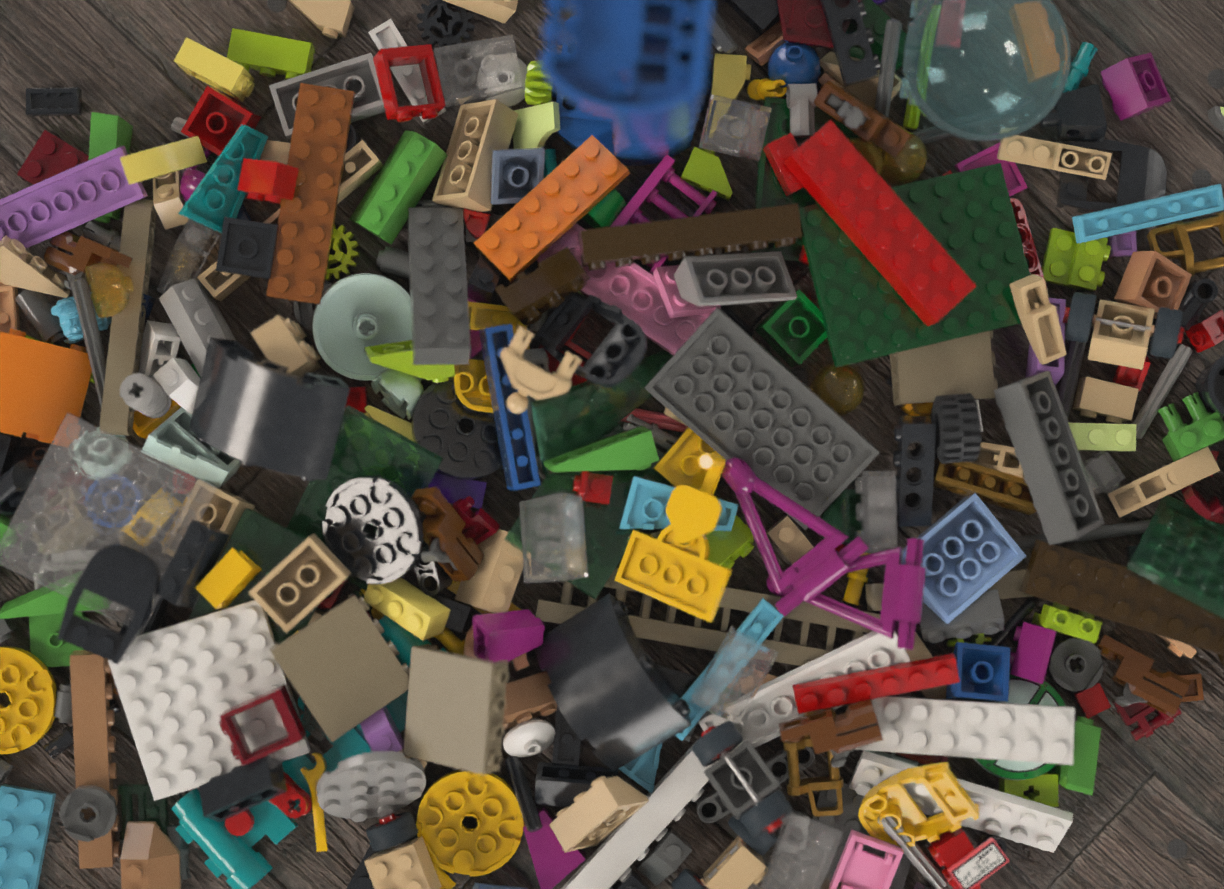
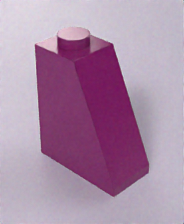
[473,609,545,662]
[523,806,586,889]

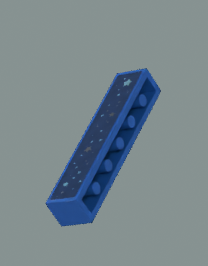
[479,324,540,490]

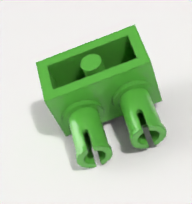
[1158,392,1224,462]

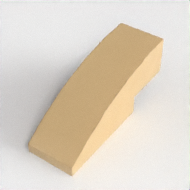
[1010,274,1066,365]

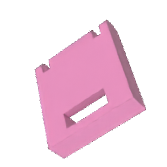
[829,829,903,889]

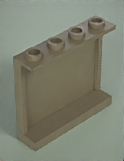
[890,330,998,406]
[269,593,410,742]
[403,644,509,775]

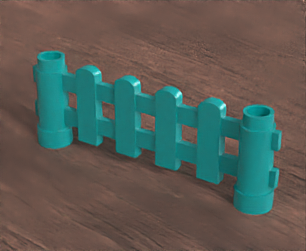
[171,616,448,889]

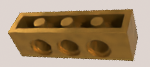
[933,458,1037,515]

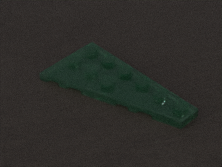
[531,350,673,477]

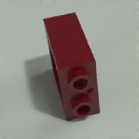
[219,684,307,766]

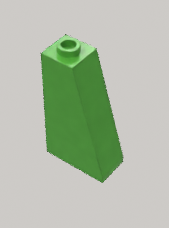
[89,112,133,223]

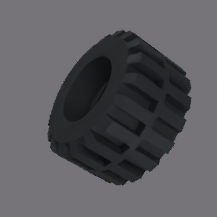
[932,393,981,464]

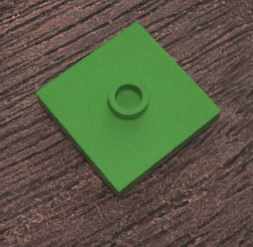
[29,612,85,667]

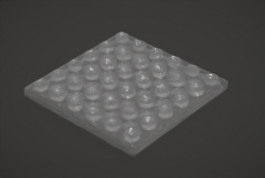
[0,413,218,634]

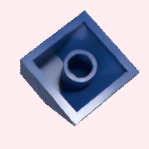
[946,642,1010,702]

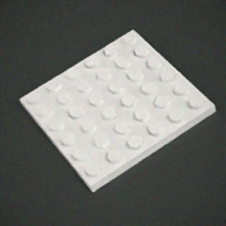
[108,599,311,801]

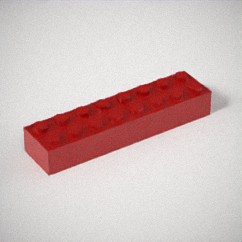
[784,120,976,327]

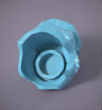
[51,291,113,344]

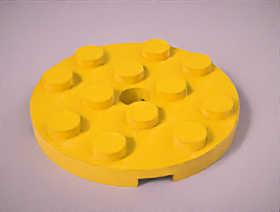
[0,646,57,754]
[416,769,524,877]

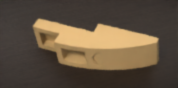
[997,133,1112,180]
[1107,447,1221,518]

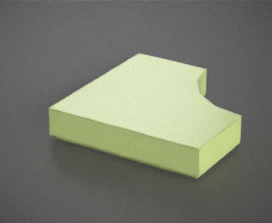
[513,102,560,149]

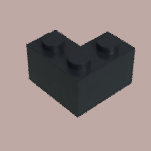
[467,253,538,304]

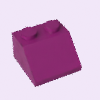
[1100,53,1171,120]
[1010,622,1056,684]

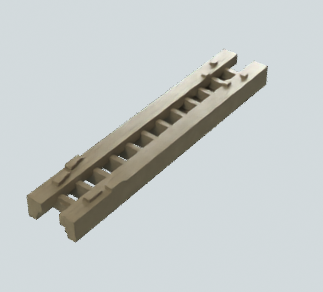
[536,555,881,666]

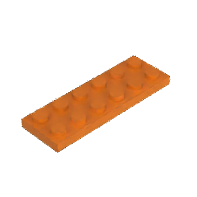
[474,135,630,283]

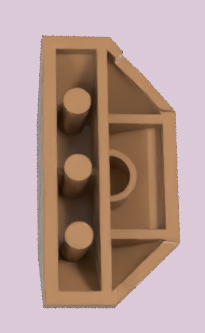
[121,821,181,889]

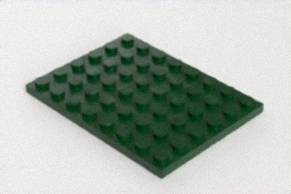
[799,163,1030,368]

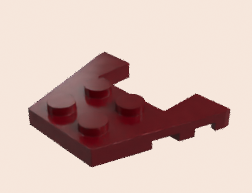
[777,0,862,49]

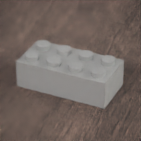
[269,53,385,142]

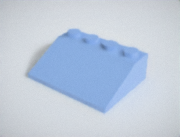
[901,493,1026,624]

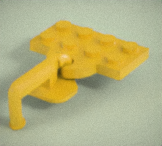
[614,453,732,622]

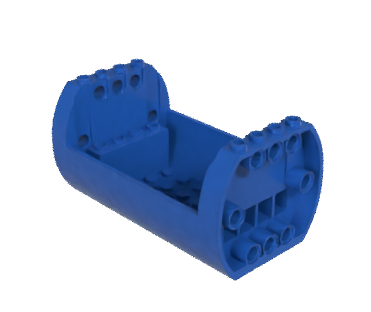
[540,0,713,166]

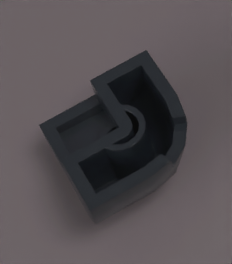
[0,460,54,515]

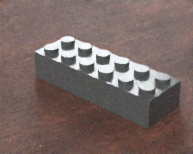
[407,208,471,365]
[994,370,1105,545]

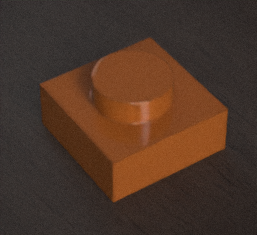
[1177,672,1204,702]

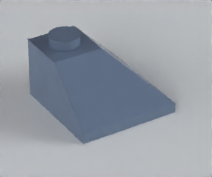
[491,148,545,205]

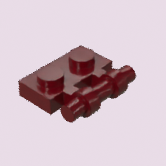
[452,496,500,545]
[1112,695,1182,741]

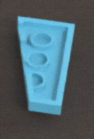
[619,476,738,531]

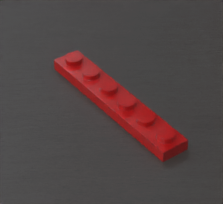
[792,653,960,714]

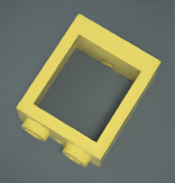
[174,37,254,102]

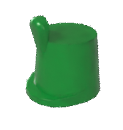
[581,189,626,229]

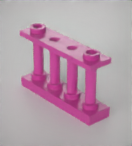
[610,155,717,276]

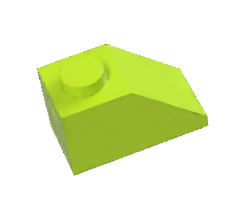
[681,146,733,201]

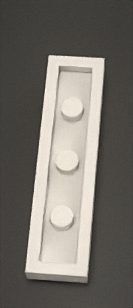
[368,19,446,124]

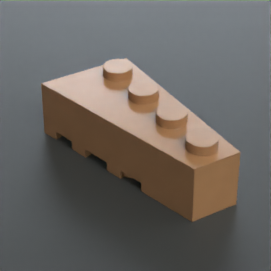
[503,671,558,730]

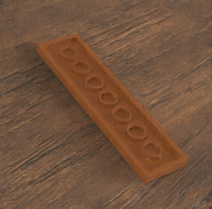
[266,83,355,305]

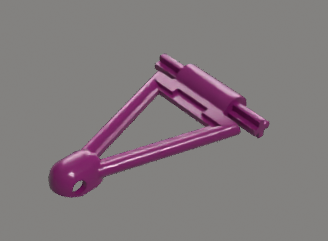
[722,457,869,616]
[767,538,926,650]

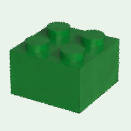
[755,289,827,367]

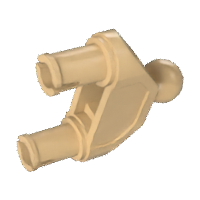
[500,326,582,414]

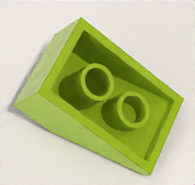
[364,340,455,383]

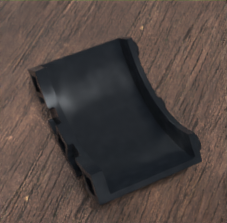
[189,337,350,481]
[535,594,691,771]

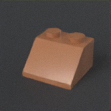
[1114,251,1192,319]

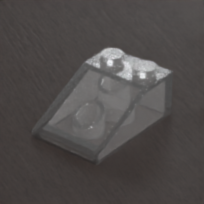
[434,34,523,108]
[760,811,843,889]

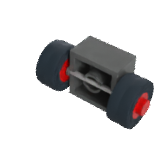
[692,721,793,838]

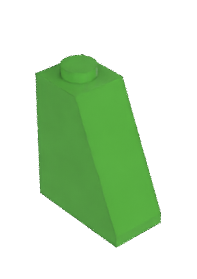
[1055,716,1101,795]

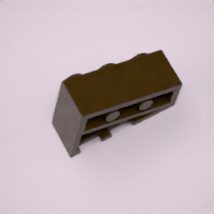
[495,247,590,326]

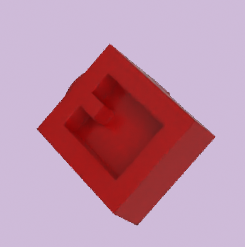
[1185,310,1224,353]
[1113,355,1150,391]
[573,471,613,505]

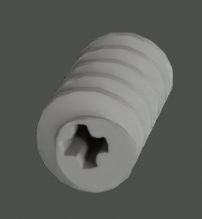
[120,373,171,419]

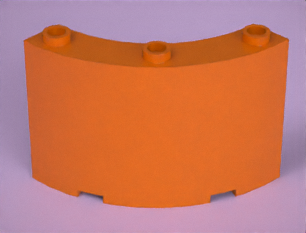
[0,328,92,448]

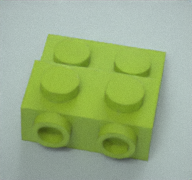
[1042,228,1111,292]
[1031,602,1102,643]

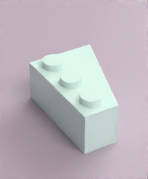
[141,407,241,488]

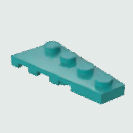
[178,125,269,233]

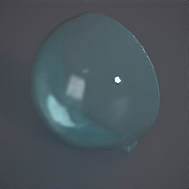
[900,0,1071,141]

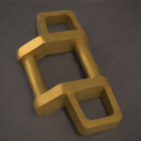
[1147,212,1224,277]
[783,708,844,817]

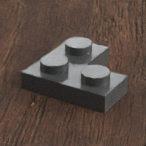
[709,6,739,54]

